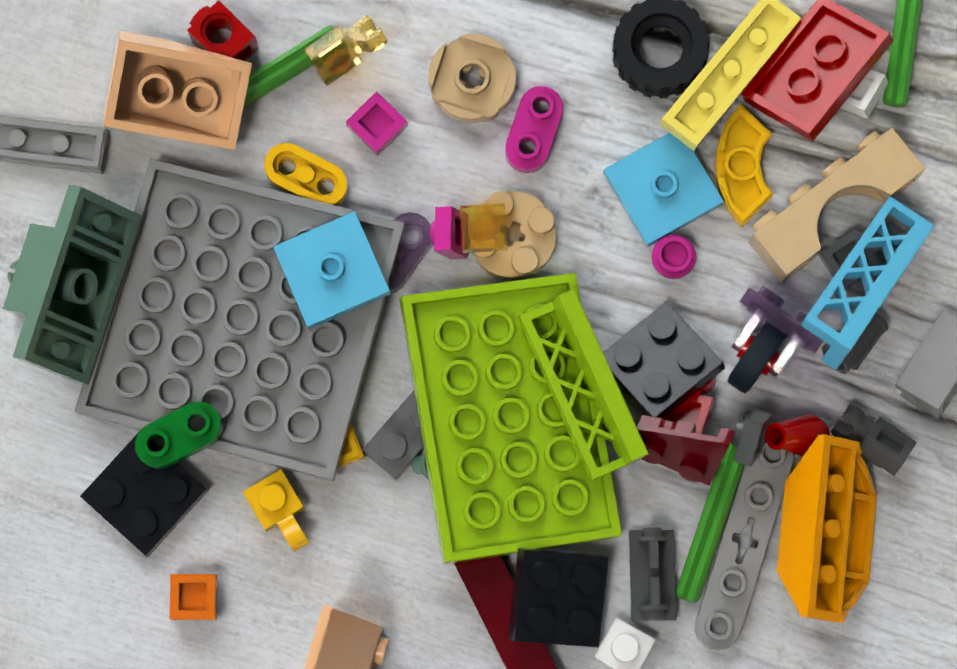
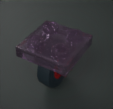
[727,286,823,394]

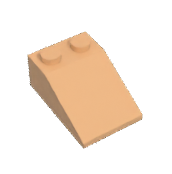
[103,30,252,150]
[304,605,389,669]

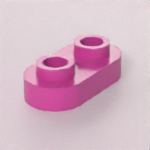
[505,86,563,173]

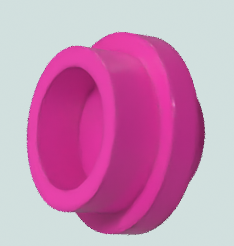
[652,235,696,279]

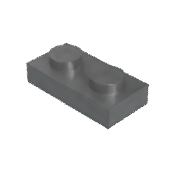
[362,390,424,481]

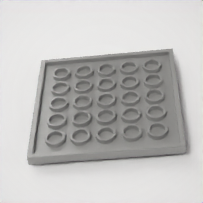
[74,159,406,482]

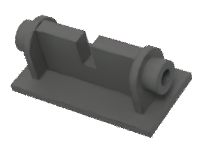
[629,527,677,621]

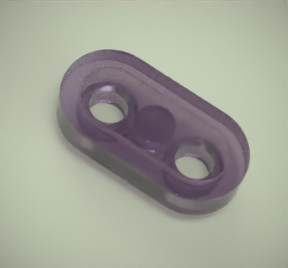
[389,212,432,294]

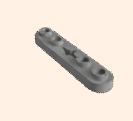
[694,442,794,651]

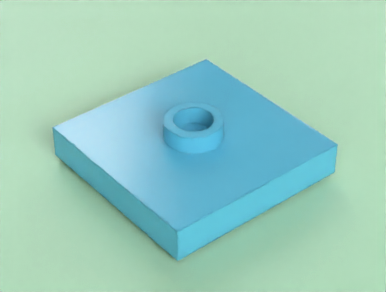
[603,133,724,247]
[273,211,391,330]

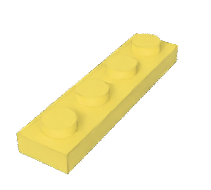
[659,0,801,151]

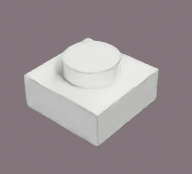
[840,70,889,119]
[594,618,655,669]

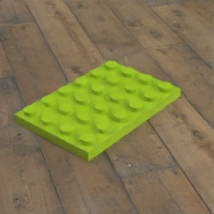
[399,273,622,564]

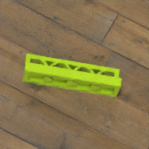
[518,288,648,481]

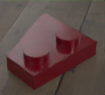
[637,415,735,486]

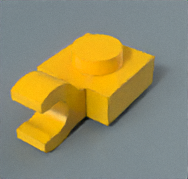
[243,469,310,552]

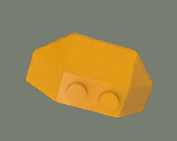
[777,434,877,623]

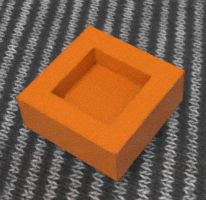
[169,574,218,621]

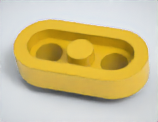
[264,143,348,206]

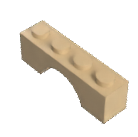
[749,128,926,284]

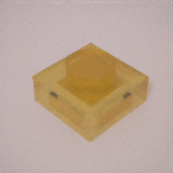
[460,203,507,253]

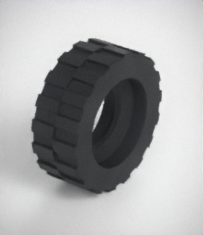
[612,0,710,99]

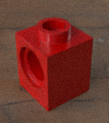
[187,0,259,61]

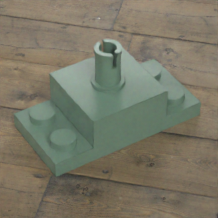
[3,185,142,385]

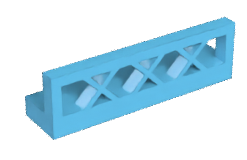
[801,196,934,370]

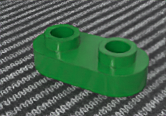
[135,402,223,469]

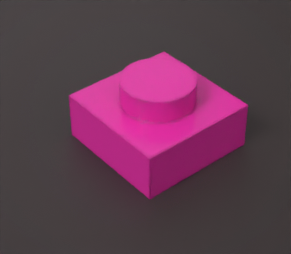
[346,91,408,156]
[430,206,469,260]

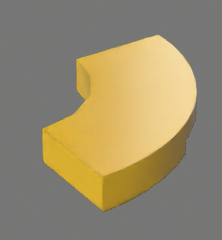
[715,104,774,228]

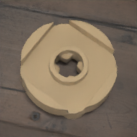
[428,34,516,123]
[468,191,557,281]

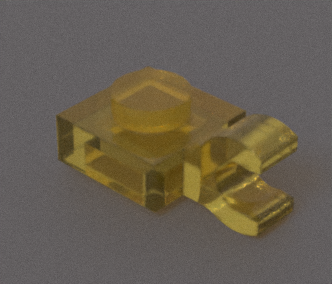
[304,15,388,86]

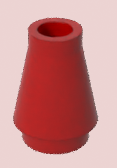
[765,414,830,457]

